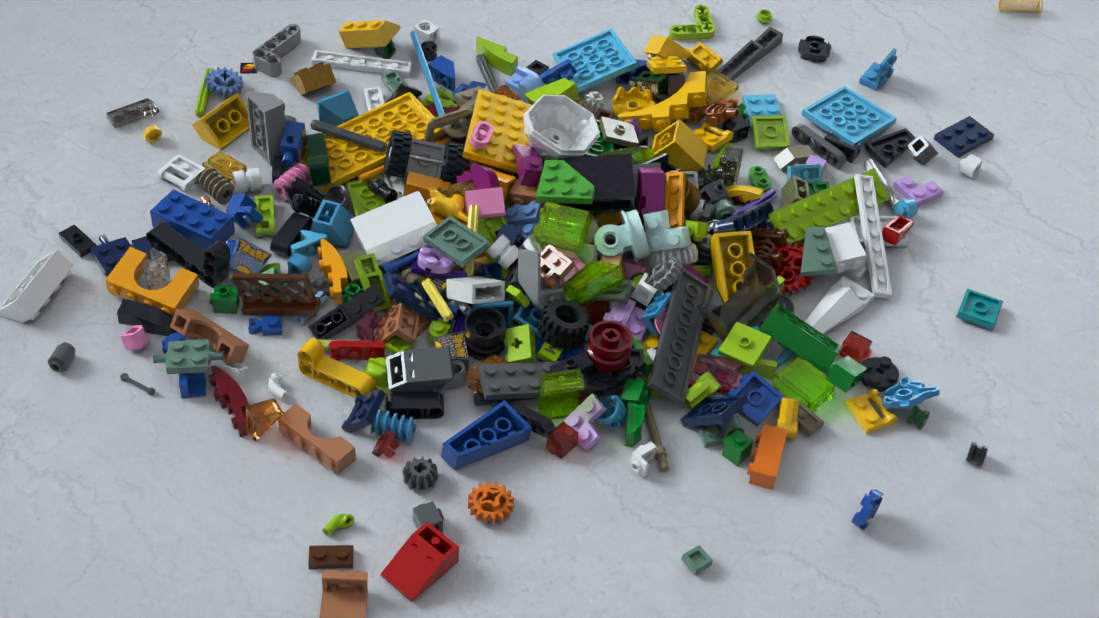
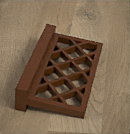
[232,273,321,316]

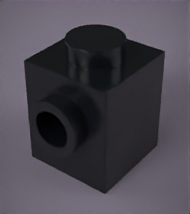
[722,115,750,144]

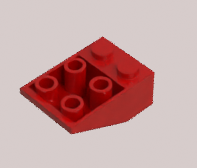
[381,521,459,602]

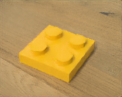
[647,56,687,74]

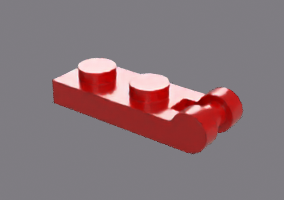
[329,340,385,361]

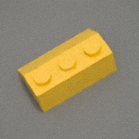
[338,20,401,48]
[192,93,249,150]

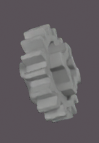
[646,256,683,294]

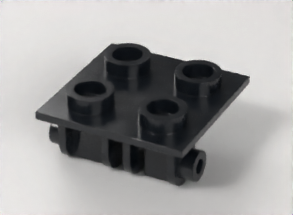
[283,186,322,218]

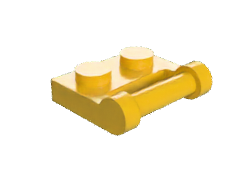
[694,122,733,152]
[845,389,898,434]

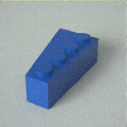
[441,400,532,470]

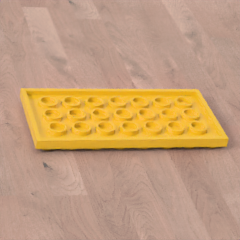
[300,92,445,193]

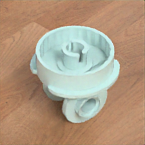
[594,209,650,263]

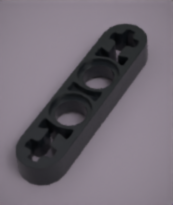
[492,399,555,437]

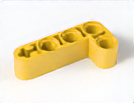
[297,338,376,398]

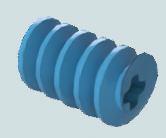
[371,409,417,443]

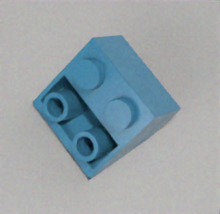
[312,199,354,247]

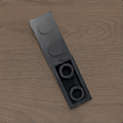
[308,284,386,340]

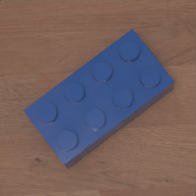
[150,189,235,251]

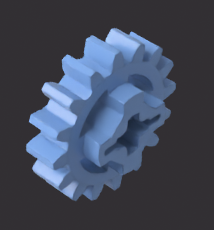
[205,67,243,98]

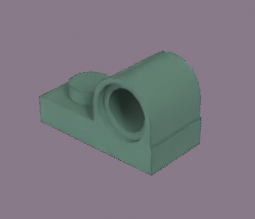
[698,413,744,448]

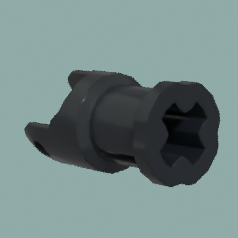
[367,179,398,204]

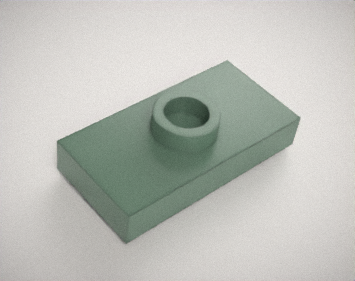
[381,70,408,94]

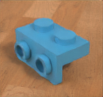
[641,292,672,336]

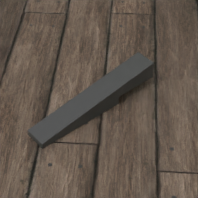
[711,27,783,87]

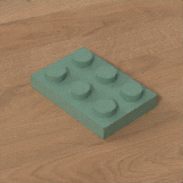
[423,216,490,268]

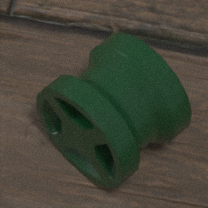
[906,406,930,430]

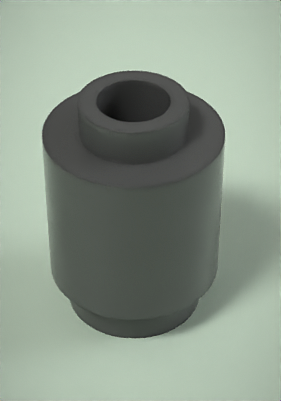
[48,342,75,372]

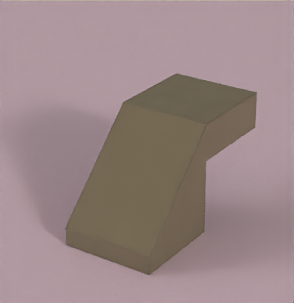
[773,145,817,172]

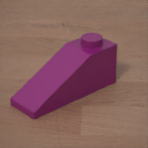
[512,145,543,186]

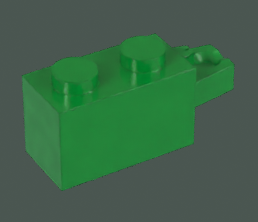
[826,356,867,393]

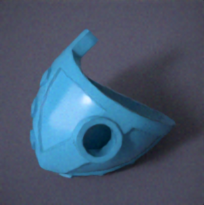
[595,395,627,429]

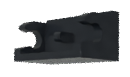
[823,131,862,163]

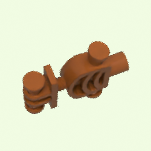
[684,99,739,127]

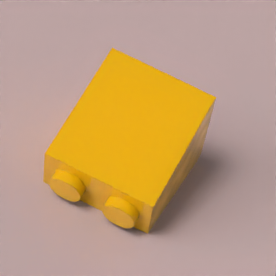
[650,119,708,171]

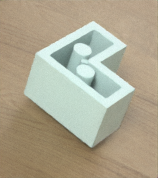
[643,210,691,252]

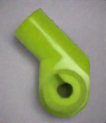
[322,514,354,537]

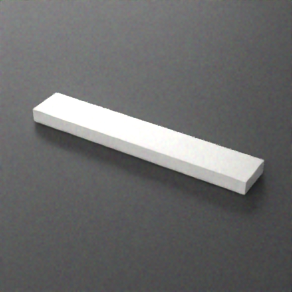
[311,50,413,77]

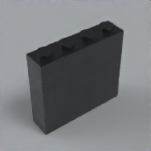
[559,153,635,216]

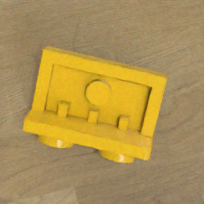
[685,42,723,75]

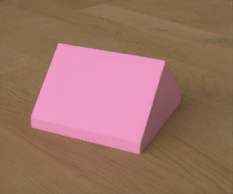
[465,187,506,219]

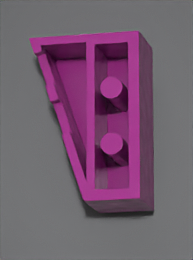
[636,167,666,232]

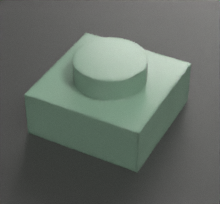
[681,545,713,575]

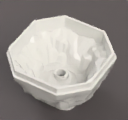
[523,95,600,160]

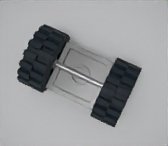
[384,130,466,189]

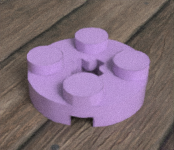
[417,247,456,274]

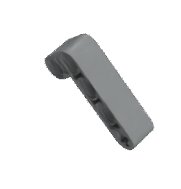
[253,24,301,77]

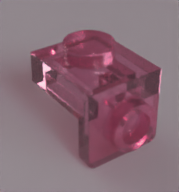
[356,310,378,341]

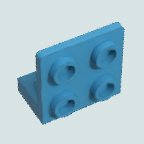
[859,48,897,91]

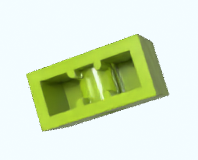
[504,324,537,363]

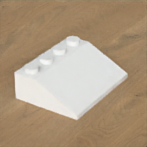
[350,191,437,268]

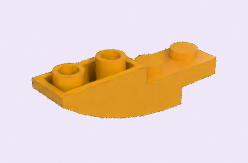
[317,239,348,306]

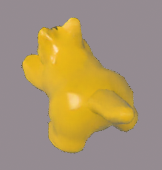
[426,190,468,223]

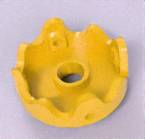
[612,86,655,117]

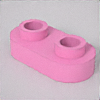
[470,121,494,149]

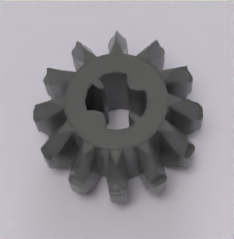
[402,456,438,492]

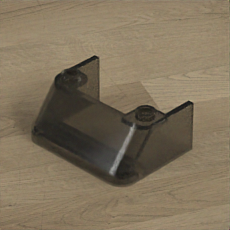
[698,253,782,342]

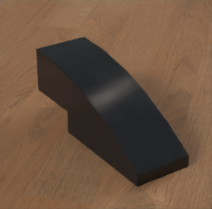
[117,299,179,336]

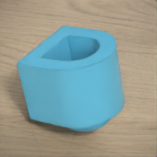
[892,198,918,220]

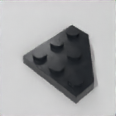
[583,344,644,395]

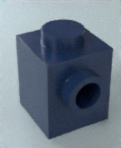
[495,223,523,248]

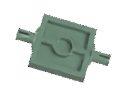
[153,339,224,375]

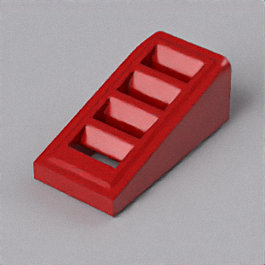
[882,215,914,246]

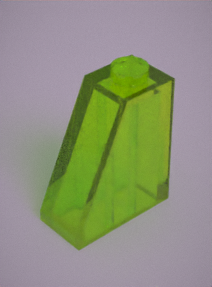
[562,260,625,304]

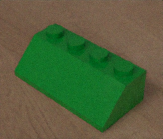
[759,303,842,373]

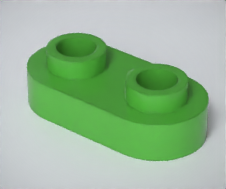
[748,166,772,193]

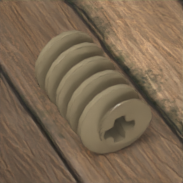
[196,167,234,204]

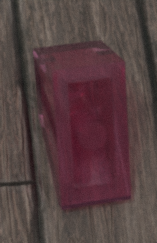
[693,354,742,388]

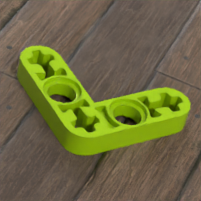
[669,4,715,40]

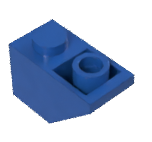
[428,55,455,91]

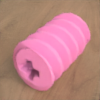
[273,163,312,201]

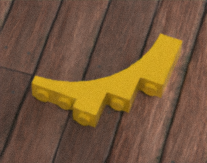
[618,71,708,132]

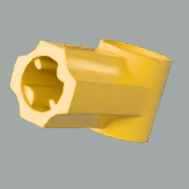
[776,397,800,439]

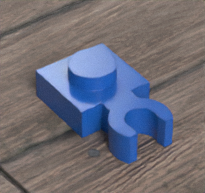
[248,316,283,336]

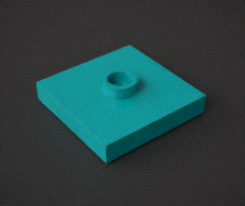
[956,289,1003,330]

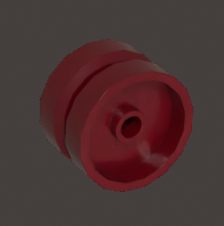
[586,320,633,372]

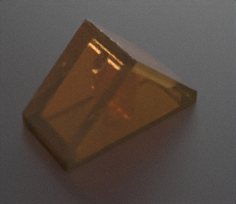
[246,398,284,441]

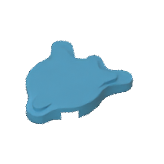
[883,377,940,409]

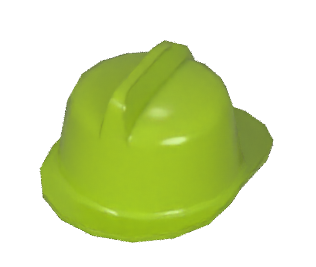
[362,357,392,394]

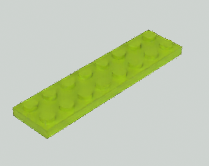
[768,168,889,246]

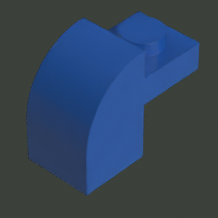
[226,194,263,229]

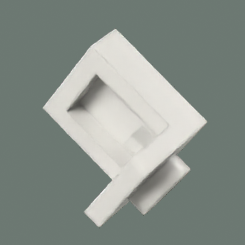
[631,441,657,478]

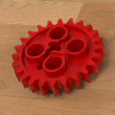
[758,242,815,296]

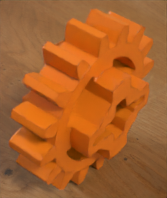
[468,481,514,525]

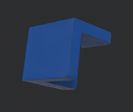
[179,372,206,398]

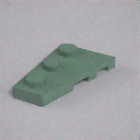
[800,226,838,277]

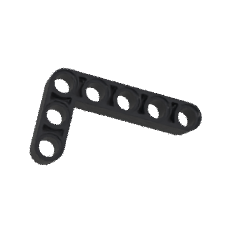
[146,222,230,288]

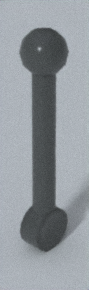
[120,373,155,395]

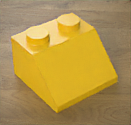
[643,35,692,60]

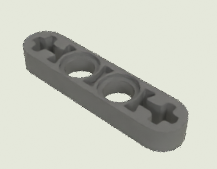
[792,123,846,168]

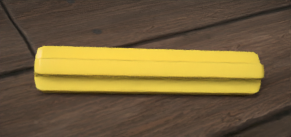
[422,278,454,322]

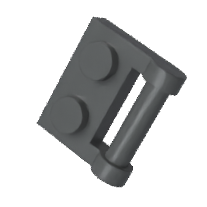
[588,278,635,304]

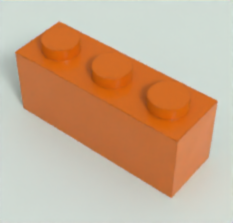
[747,424,788,490]

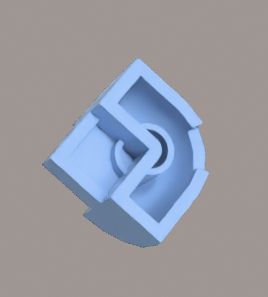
[505,66,544,103]

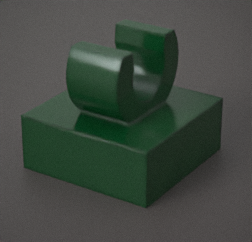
[374,39,396,59]

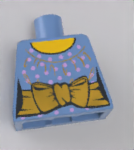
[229,237,272,283]

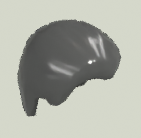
[324,184,351,210]

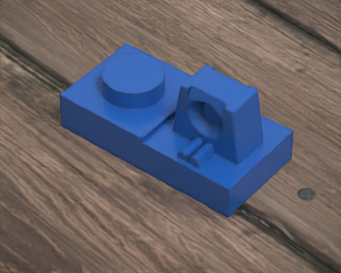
[540,59,578,85]

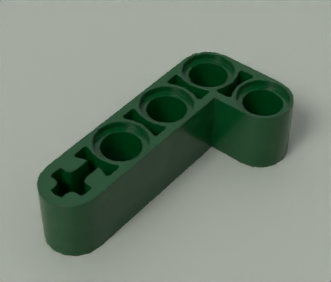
[306,132,331,187]

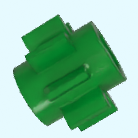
[342,284,364,303]

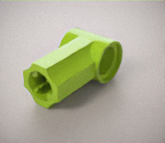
[684,371,722,409]

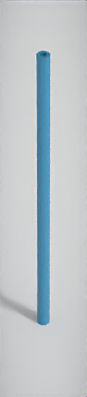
[410,30,448,135]

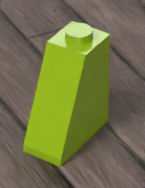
[524,78,579,105]

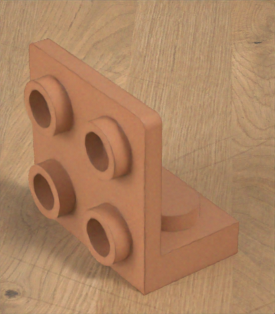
[374,303,421,344]

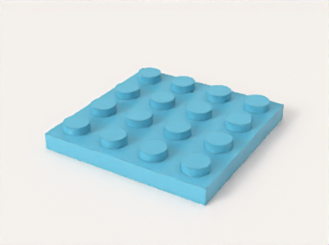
[553,28,638,93]
[801,86,897,147]

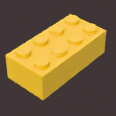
[709,231,762,312]

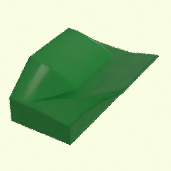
[625,402,645,447]

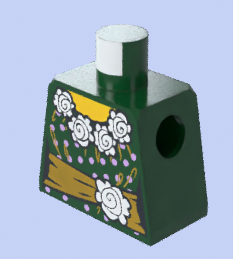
[629,71,668,105]

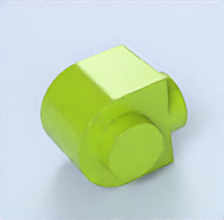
[685,220,709,241]
[429,319,451,345]

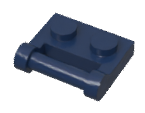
[342,389,386,433]

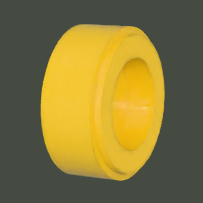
[143,125,162,143]

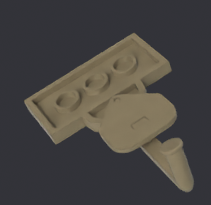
[424,86,484,143]

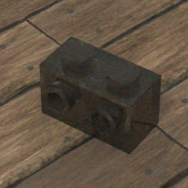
[717,147,743,188]

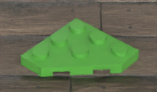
[536,160,595,204]

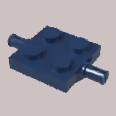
[90,235,133,277]

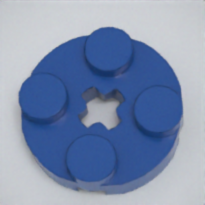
[851,489,884,530]

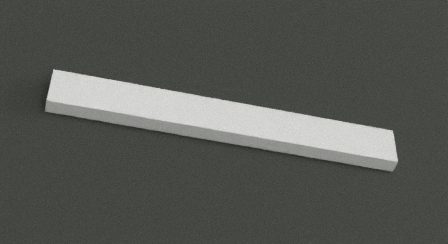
[854,174,893,299]

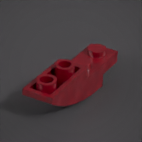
[208,365,251,437]

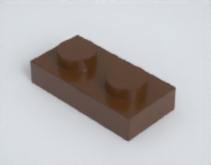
[308,545,354,569]

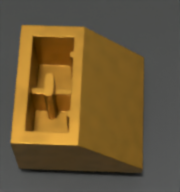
[290,62,336,95]

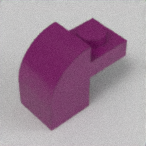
[456,165,499,190]

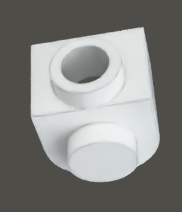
[959,154,983,178]

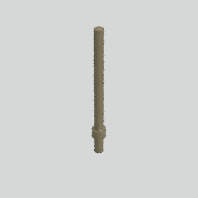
[636,374,669,472]

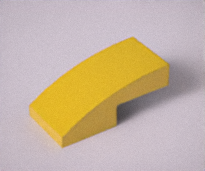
[726,185,764,202]

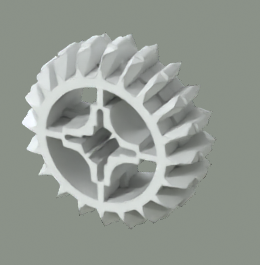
[648,243,699,268]

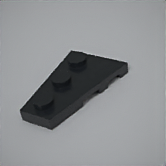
[864,128,916,168]

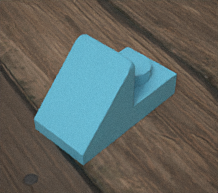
[787,164,822,183]
[291,230,328,258]

